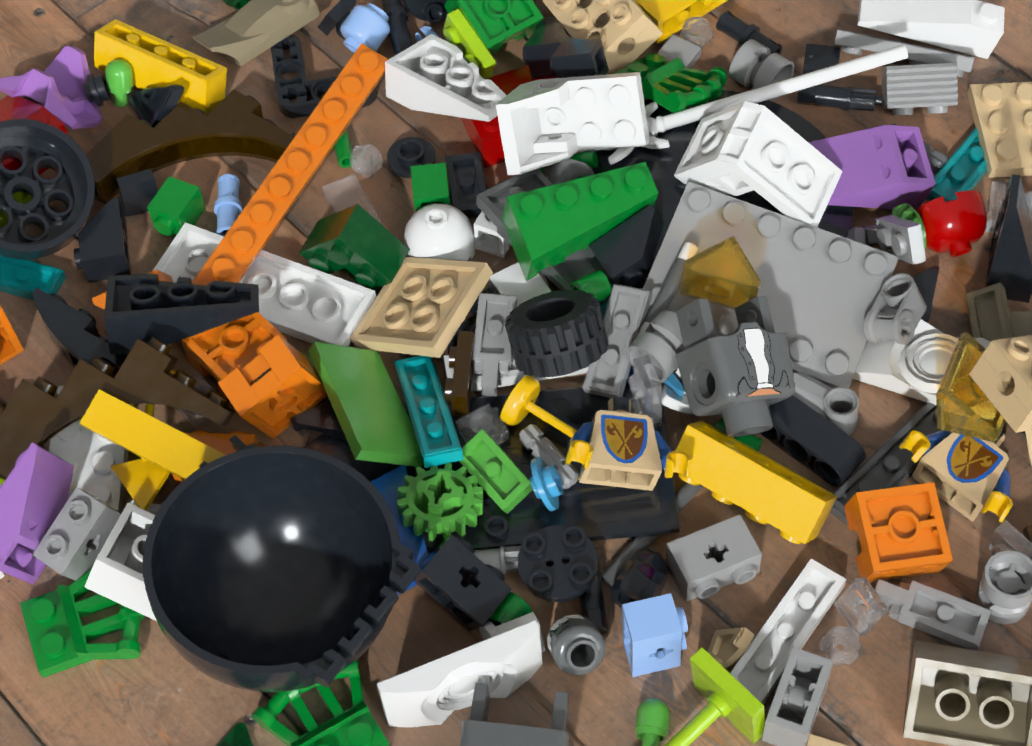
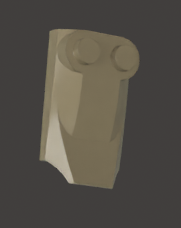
[192,0,321,66]

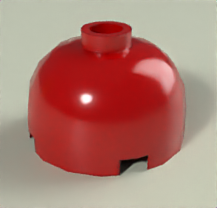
[916,190,988,257]

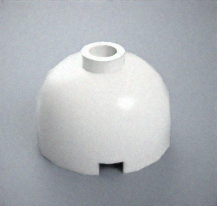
[403,203,475,261]

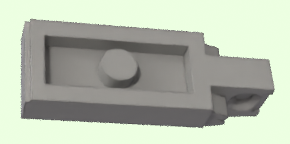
[863,215,926,265]
[472,293,517,396]
[870,579,991,650]

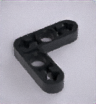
[271,35,377,118]

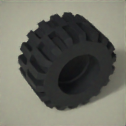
[505,290,609,377]

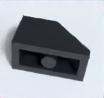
[74,198,131,283]
[589,204,663,287]

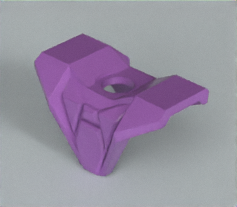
[0,46,103,129]

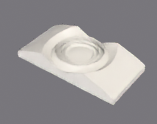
[853,319,1002,425]
[377,620,543,727]

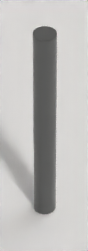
[602,482,703,587]

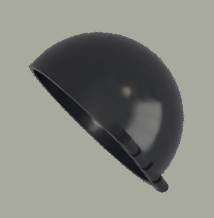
[143,446,422,692]

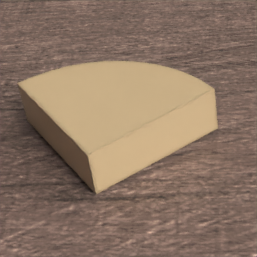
[707,627,754,668]

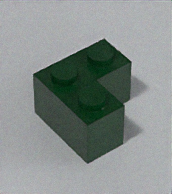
[299,204,410,290]

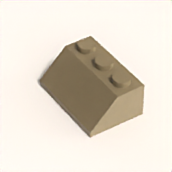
[903,640,1032,746]

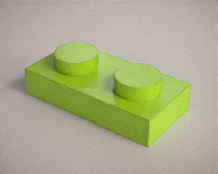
[443,8,496,79]

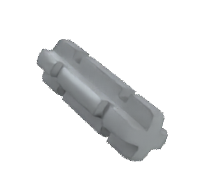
[519,424,579,489]

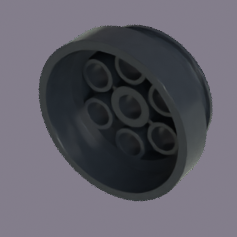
[0,119,95,259]

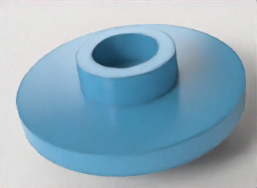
[530,457,563,511]

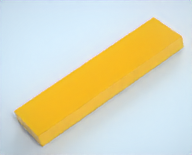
[79,389,225,479]

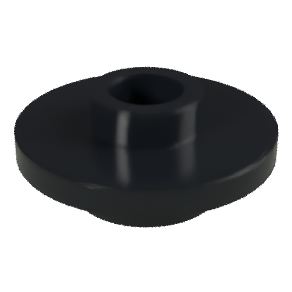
[387,137,436,178]

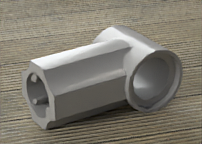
[793,371,859,435]

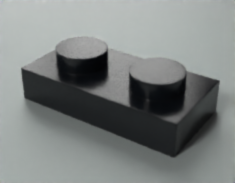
[445,152,486,218]

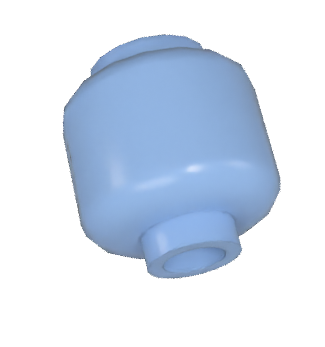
[340,3,390,53]

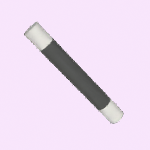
[637,242,698,337]

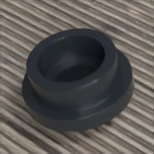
[83,73,111,107]

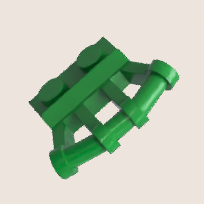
[614,54,727,113]
[20,564,144,678]
[251,659,390,746]

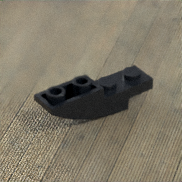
[32,288,128,375]

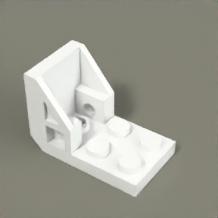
[496,72,650,175]
[674,101,843,227]

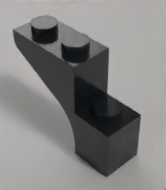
[523,16,609,78]

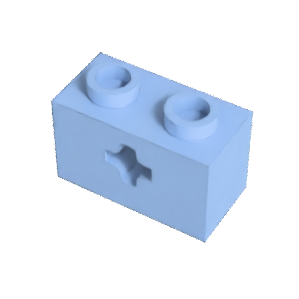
[622,593,688,677]

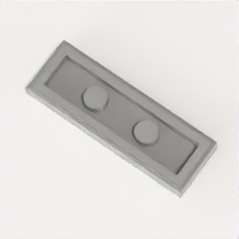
[582,284,652,398]

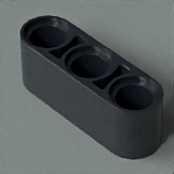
[760,395,866,486]

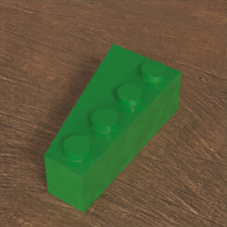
[502,162,659,281]

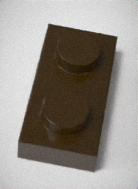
[445,331,474,417]

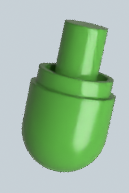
[105,59,134,107]
[635,698,670,746]

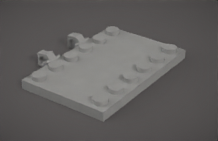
[643,181,899,388]

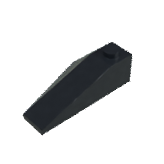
[985,174,1032,303]
[104,273,259,355]

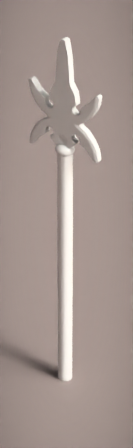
[575,44,908,165]

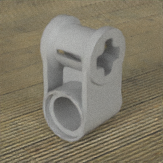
[864,273,927,345]

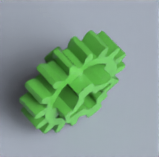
[397,463,483,541]

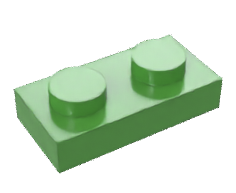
[459,429,533,514]

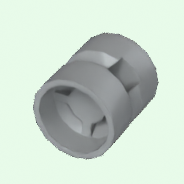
[729,39,795,101]
[626,310,684,384]
[976,550,1032,625]

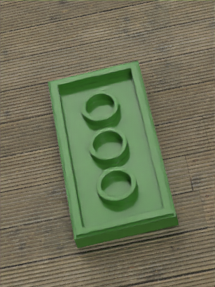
[308,341,423,467]

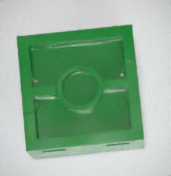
[444,0,544,56]

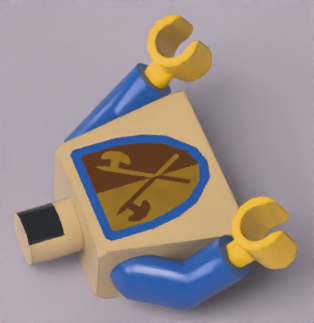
[565,397,691,491]
[899,424,1013,523]

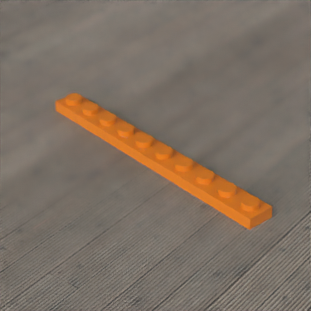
[192,43,389,286]

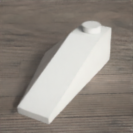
[857,0,1005,59]
[385,34,507,122]

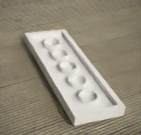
[153,223,376,347]

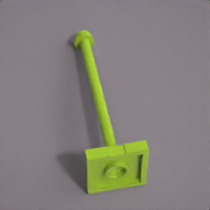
[664,647,765,746]

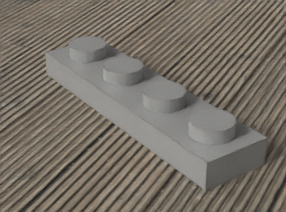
[834,29,975,77]

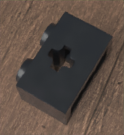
[414,535,512,631]

